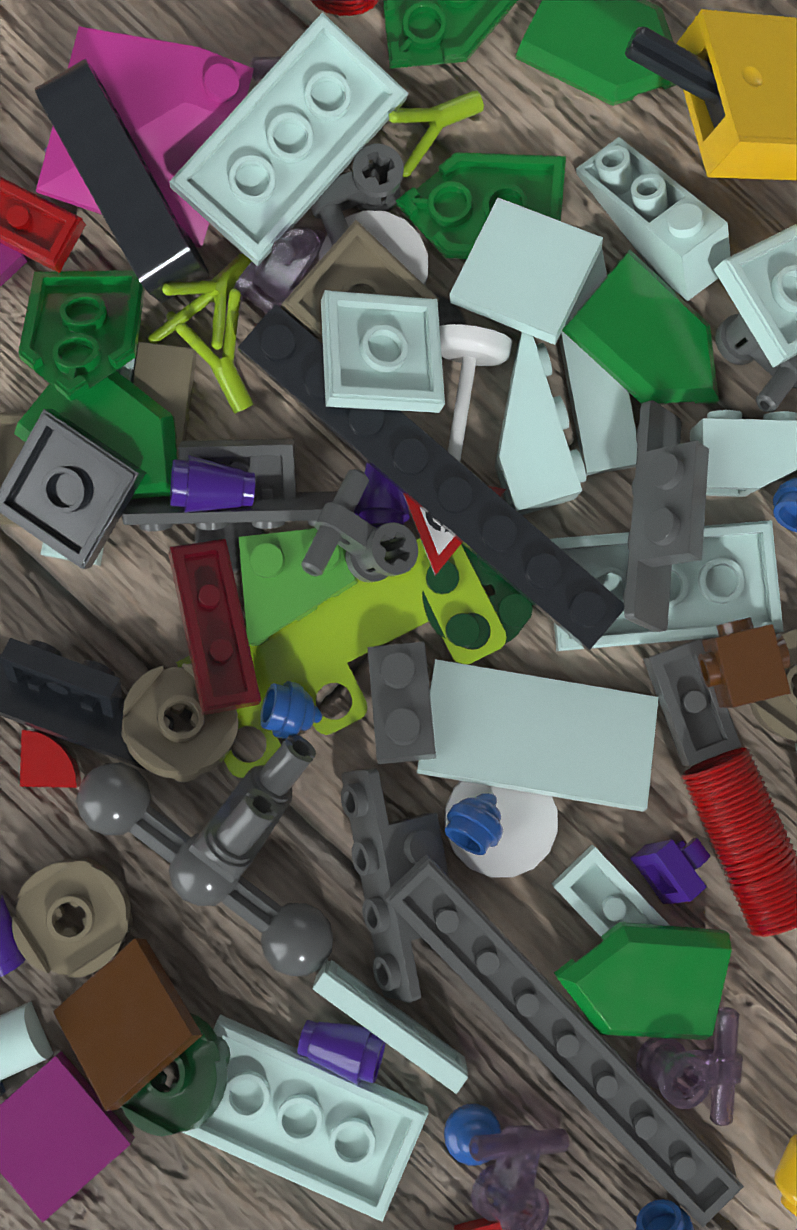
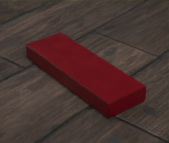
[168,539,261,715]

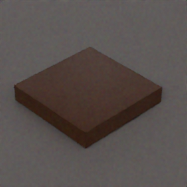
[53,938,202,1111]

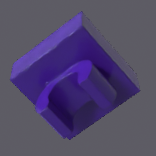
[630,837,711,904]

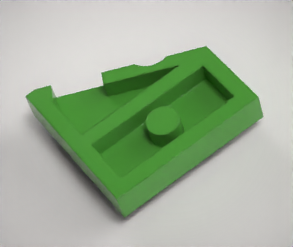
[239,528,358,646]

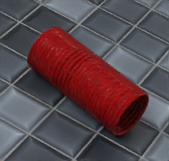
[681,748,797,937]

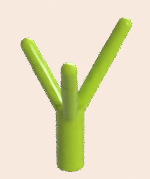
[388,90,484,178]
[148,253,255,350]
[166,289,254,414]

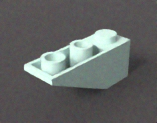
[576,137,731,301]
[495,332,586,515]
[690,410,797,497]

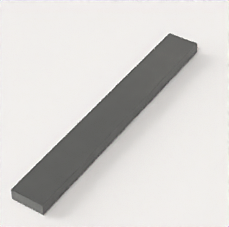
[384,854,744,1227]

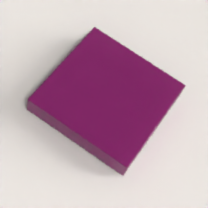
[0,1051,135,1223]

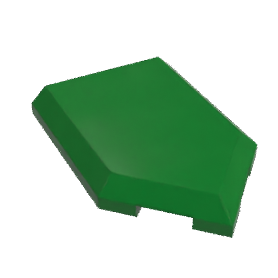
[383,0,518,69]
[515,0,676,106]
[396,152,566,259]
[562,249,719,405]
[18,270,145,401]
[14,371,178,500]
[554,922,732,1040]

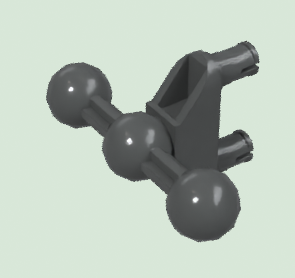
[76,735,333,976]

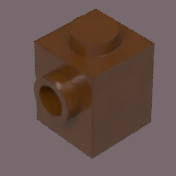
[698,617,791,708]

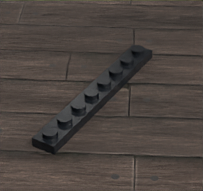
[238,304,625,650]

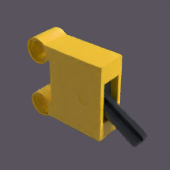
[625,9,797,181]

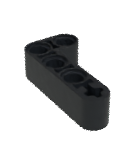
[34,58,211,303]

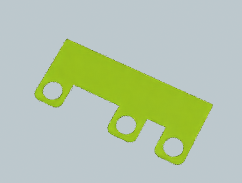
[176,538,506,778]

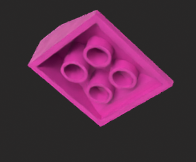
[36,26,254,248]

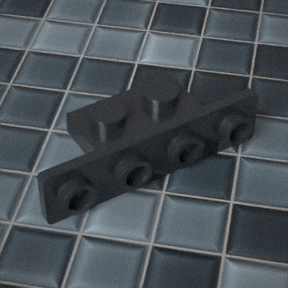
[0,637,174,771]

